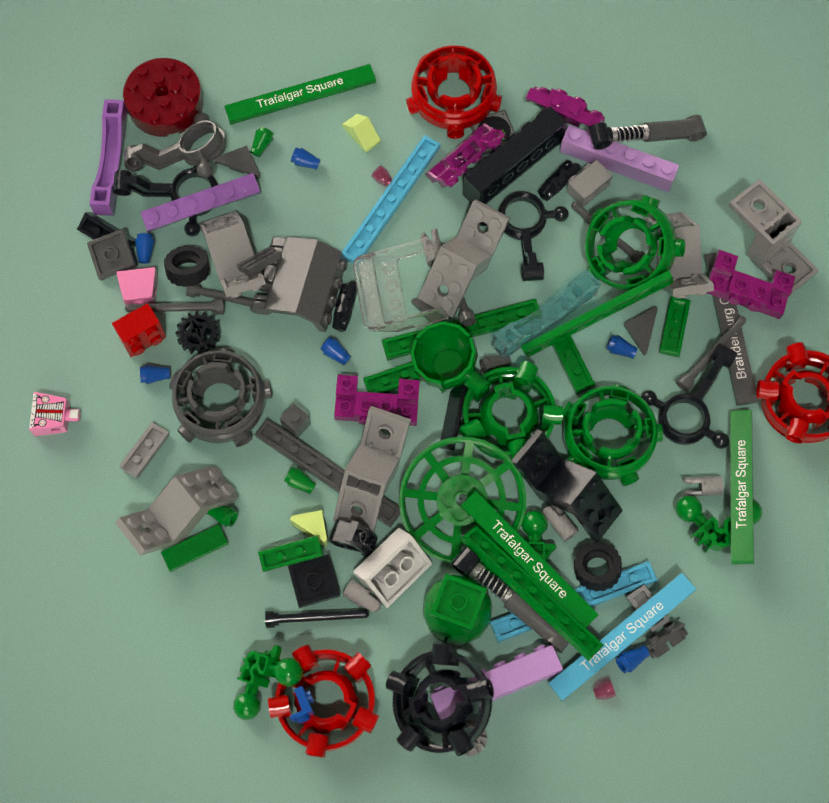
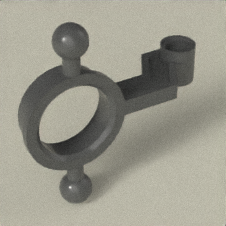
[124,112,226,178]

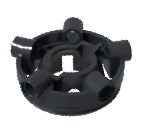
[386,644,494,756]

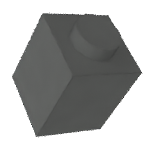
[280,403,311,439]

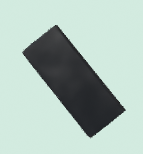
[77,212,136,250]
[440,386,466,451]

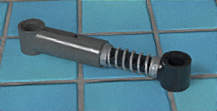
[588,115,707,150]
[450,547,569,653]

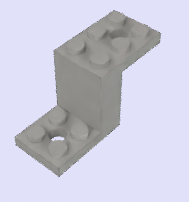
[729,179,819,295]
[418,199,510,318]
[199,210,266,298]
[645,212,714,298]
[333,406,411,534]
[115,466,239,556]

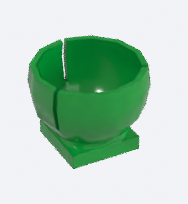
[411,321,478,393]
[423,574,492,645]

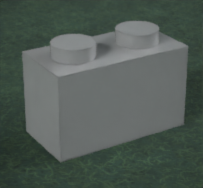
[567,160,613,207]

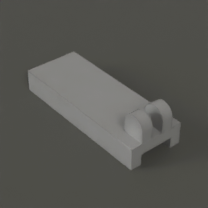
[119,422,170,479]

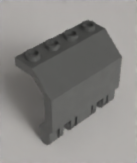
[250,237,348,332]

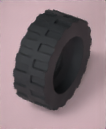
[164,245,210,287]
[574,541,622,592]

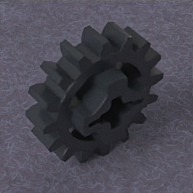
[175,311,221,355]

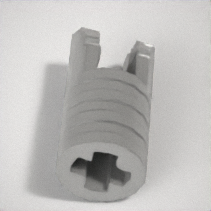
[421,229,441,267]
[683,476,723,496]
[543,505,579,542]
[343,580,382,612]

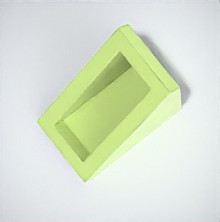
[342,114,381,153]
[290,510,328,547]

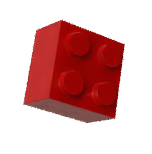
[112,303,166,358]

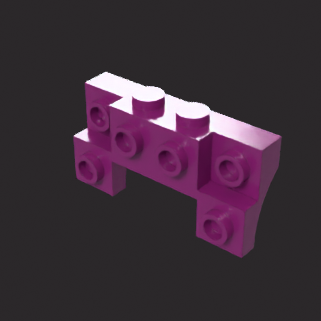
[526,87,605,127]
[425,123,505,188]
[707,250,795,319]
[334,374,420,426]

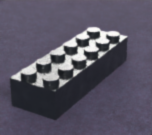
[463,106,567,205]

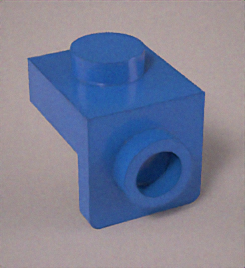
[290,686,314,724]

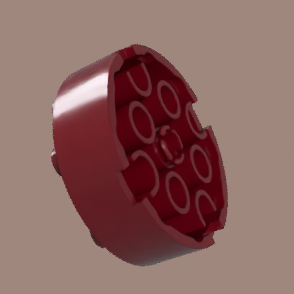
[123,58,203,137]

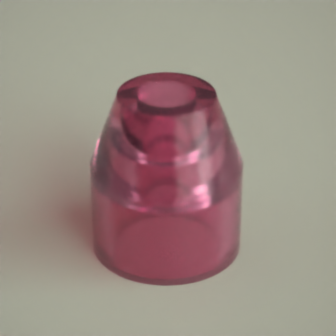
[371,165,392,187]
[593,680,616,700]

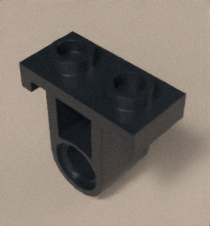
[328,520,378,557]

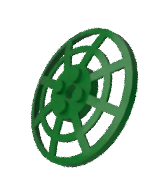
[399,437,526,563]

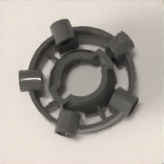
[169,348,272,447]

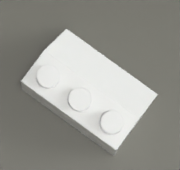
[353,528,433,608]

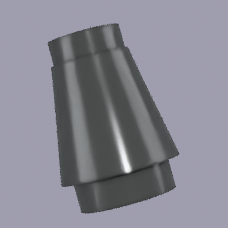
[479,354,511,374]

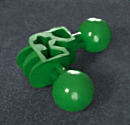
[675,496,762,553]
[480,510,556,578]
[233,645,303,720]

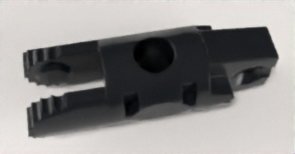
[538,160,581,201]
[332,281,358,332]

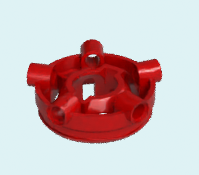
[406,45,502,139]
[756,342,829,444]
[268,645,379,758]

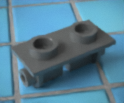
[641,620,688,659]

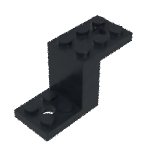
[511,429,623,542]

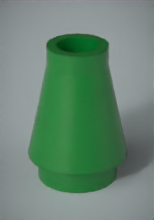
[250,127,274,157]
[284,467,316,494]
[206,506,238,527]

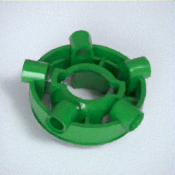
[585,195,685,291]
[460,361,563,460]
[562,385,663,486]

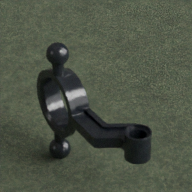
[113,149,218,237]
[480,191,569,282]
[641,343,738,449]

